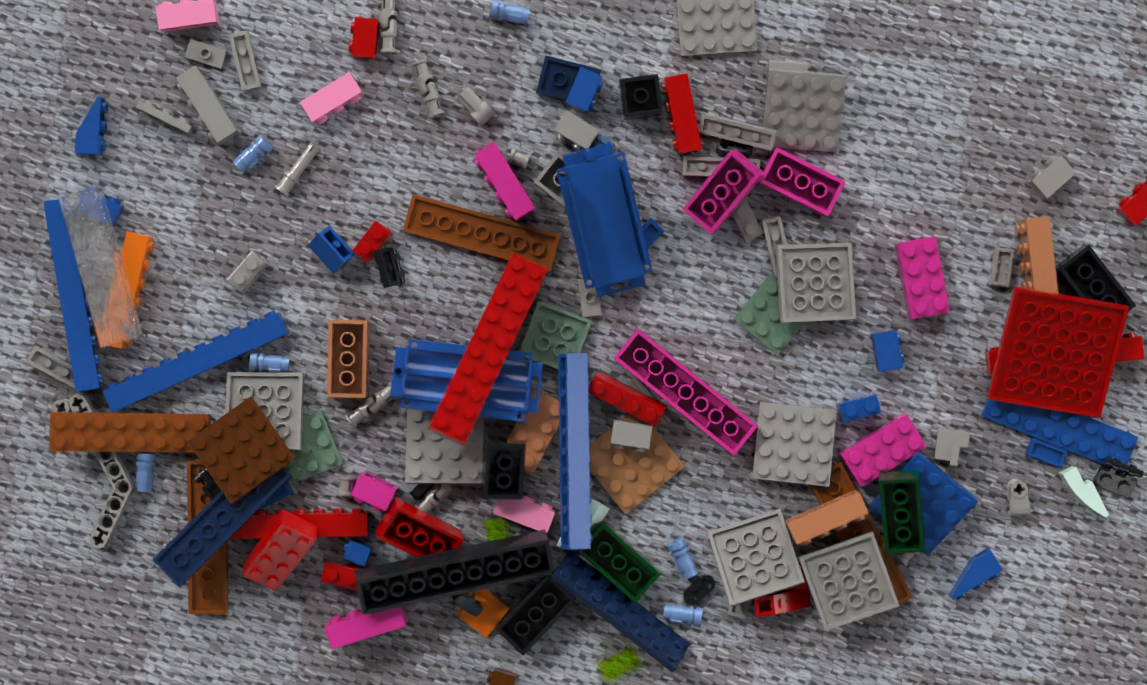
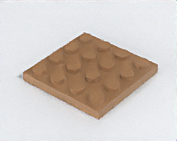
[589,413,685,514]

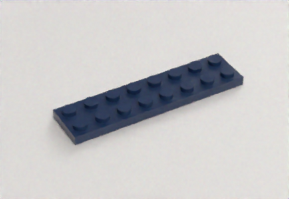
[152,467,293,588]
[551,550,690,672]

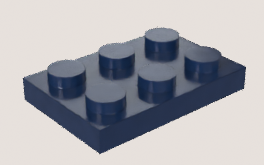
[536,55,601,101]

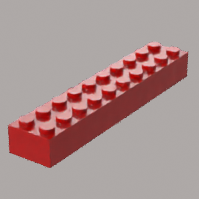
[429,253,548,447]

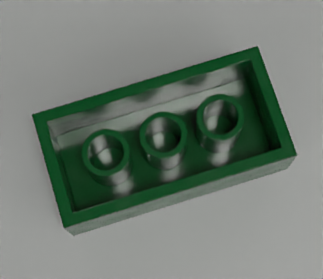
[879,471,925,554]
[577,521,661,603]

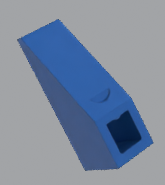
[75,96,108,156]
[948,548,1003,600]

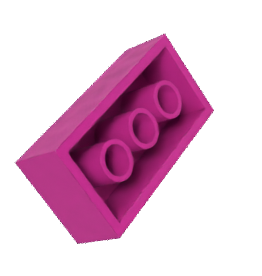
[474,142,536,222]
[757,147,846,218]
[682,149,765,234]
[894,236,950,319]
[838,413,927,487]
[324,606,409,649]

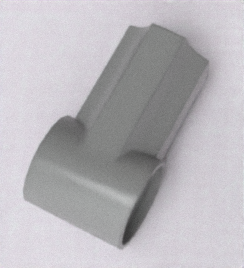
[457,87,495,127]

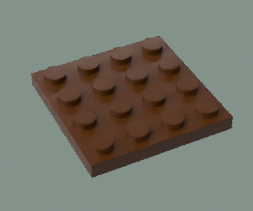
[187,396,296,505]

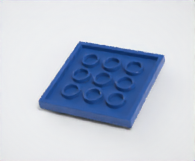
[868,451,978,556]

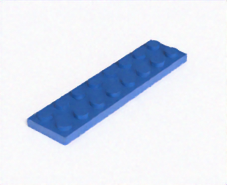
[981,398,1138,472]

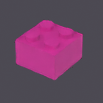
[351,471,399,512]

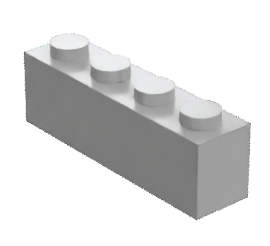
[176,65,240,145]

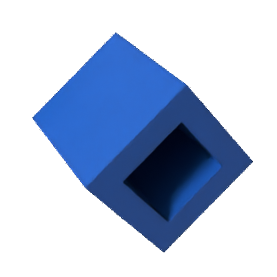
[342,538,373,567]

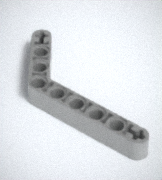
[69,393,135,549]

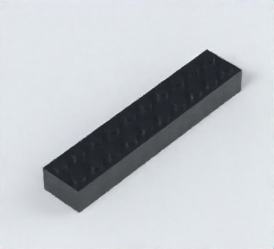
[354,530,554,615]

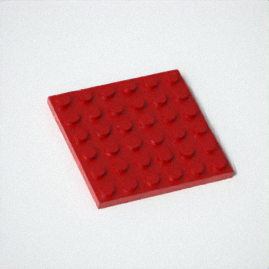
[987,286,1129,418]

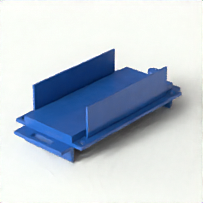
[556,143,653,297]
[390,339,543,422]

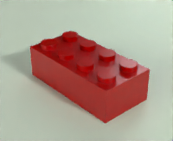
[376,497,464,557]
[242,510,317,591]

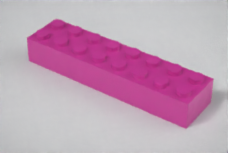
[613,328,758,455]

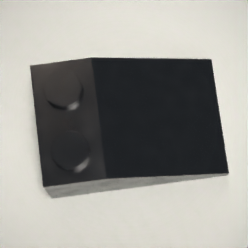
[480,443,526,500]

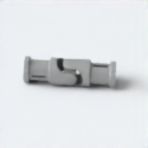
[380,0,397,54]
[411,58,445,119]
[344,382,394,428]
[414,484,455,513]

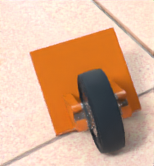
[451,589,510,638]

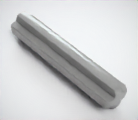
[629,377,672,425]

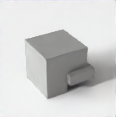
[934,428,970,466]

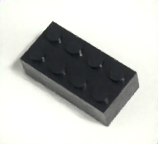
[1055,245,1136,312]
[495,574,576,656]

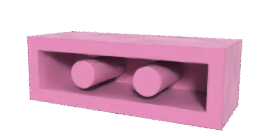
[156,0,219,32]
[300,72,363,124]
[493,496,555,534]

